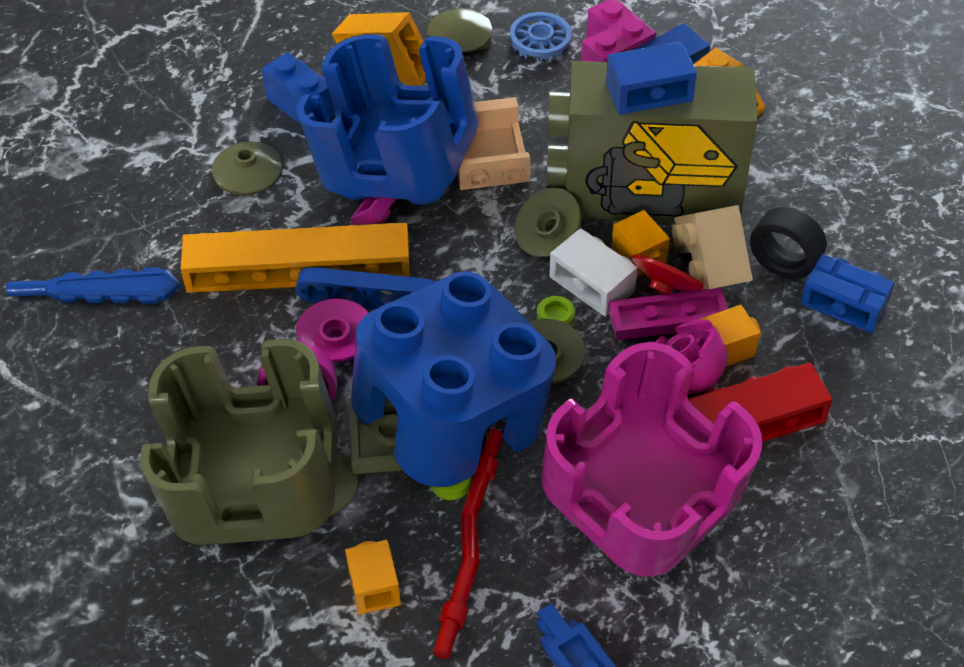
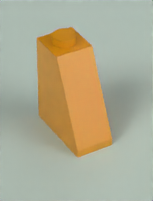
[332,12,426,86]

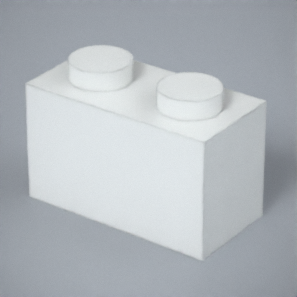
[550,228,638,317]

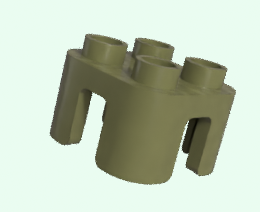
[140,339,338,545]

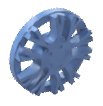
[510,12,572,61]

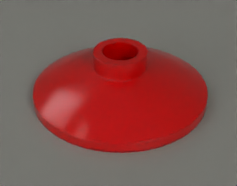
[632,254,704,296]

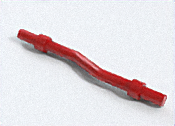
[433,429,503,659]

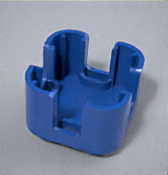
[297,34,479,204]
[351,271,556,487]

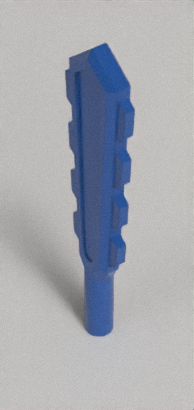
[6,267,181,304]

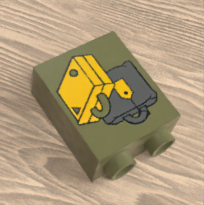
[546,61,758,223]

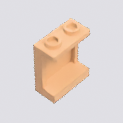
[457,97,531,190]

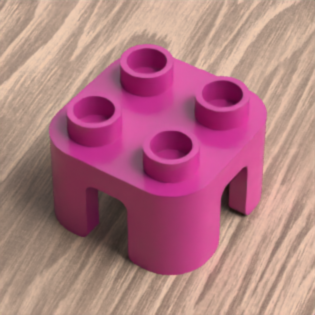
[541,342,762,577]

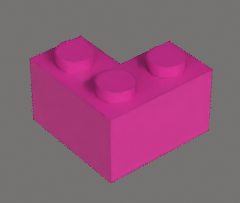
[581,0,656,62]

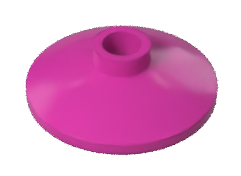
[296,299,368,363]

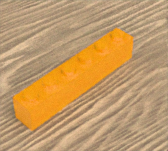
[181,223,410,293]

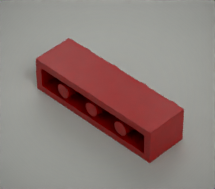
[688,362,833,442]

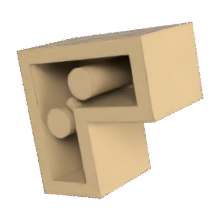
[672,205,753,289]

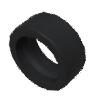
[749,207,827,280]

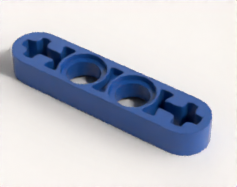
[295,267,436,310]

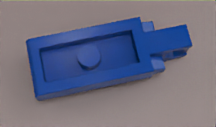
[536,603,616,667]

